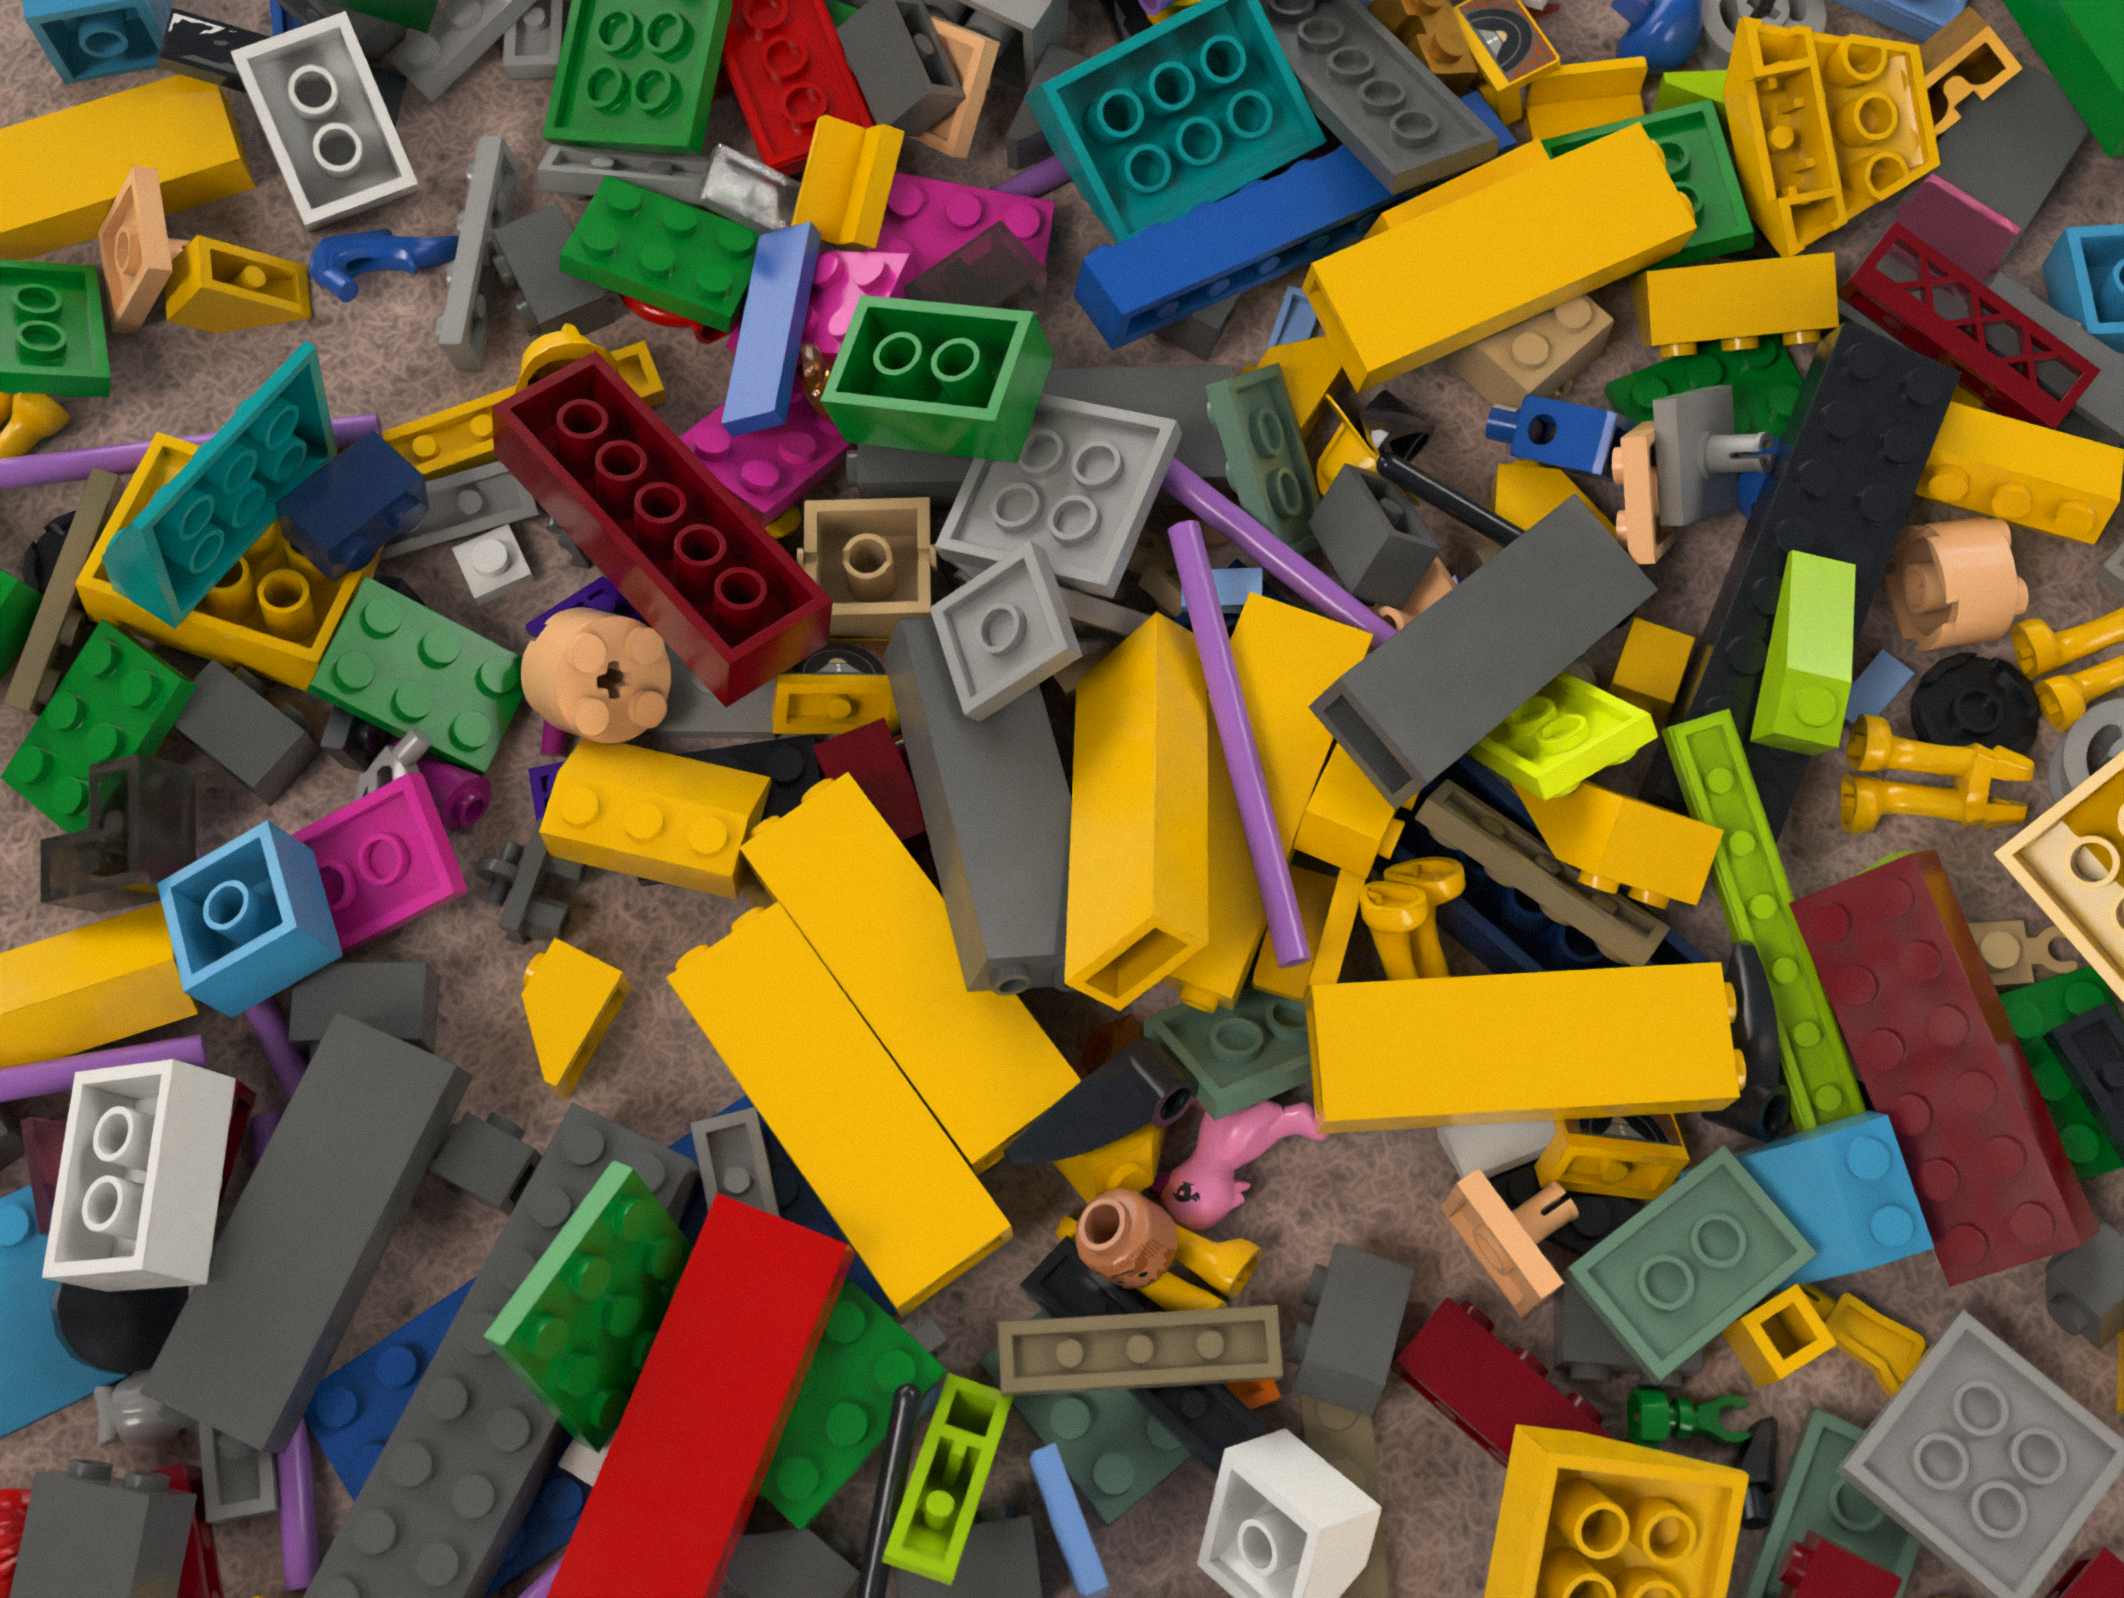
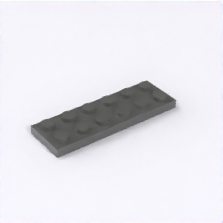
[1259,0,1499,195]

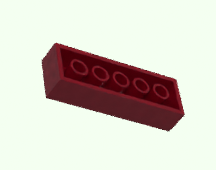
[492,351,833,708]
[1789,849,2101,1287]

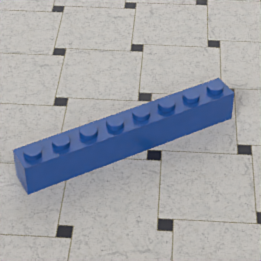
[1074,91,1517,351]

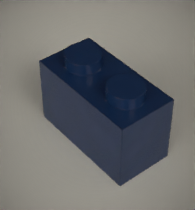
[274,429,429,583]

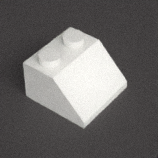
[1197,1428,1382,1598]

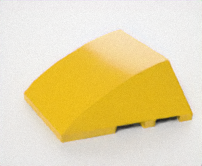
[1723,16,1941,257]

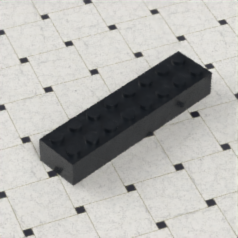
[1637,322,1962,844]

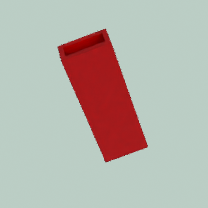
[547,1193,856,1598]

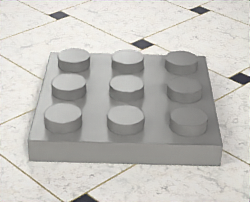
[934,393,1183,598]
[1835,1309,2124,1598]

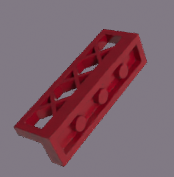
[1837,220,2101,430]

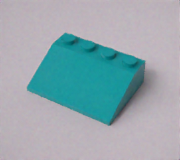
[1025,0,1327,245]
[101,340,337,629]

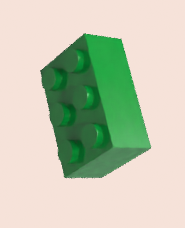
[820,295,1055,463]

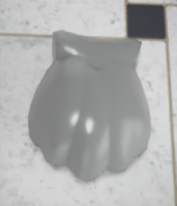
[93,1368,183,1447]

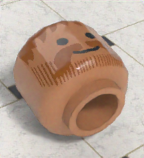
[1075,1188,1178,1289]

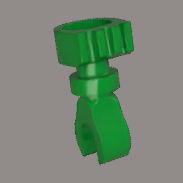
[1627,1387,1752,1450]

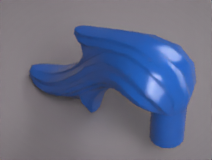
[308,229,459,303]

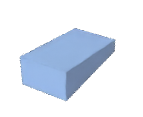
[1266,285,1318,351]
[1181,567,1263,614]
[1844,649,1914,727]

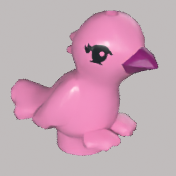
[1148,1098,1329,1231]

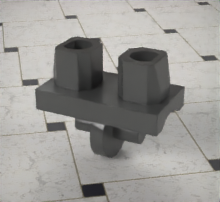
[475,818,589,945]

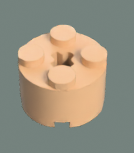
[1884,517,2029,651]
[521,607,671,744]

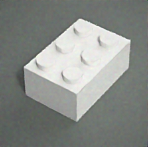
[231,11,418,232]
[42,1059,236,1292]

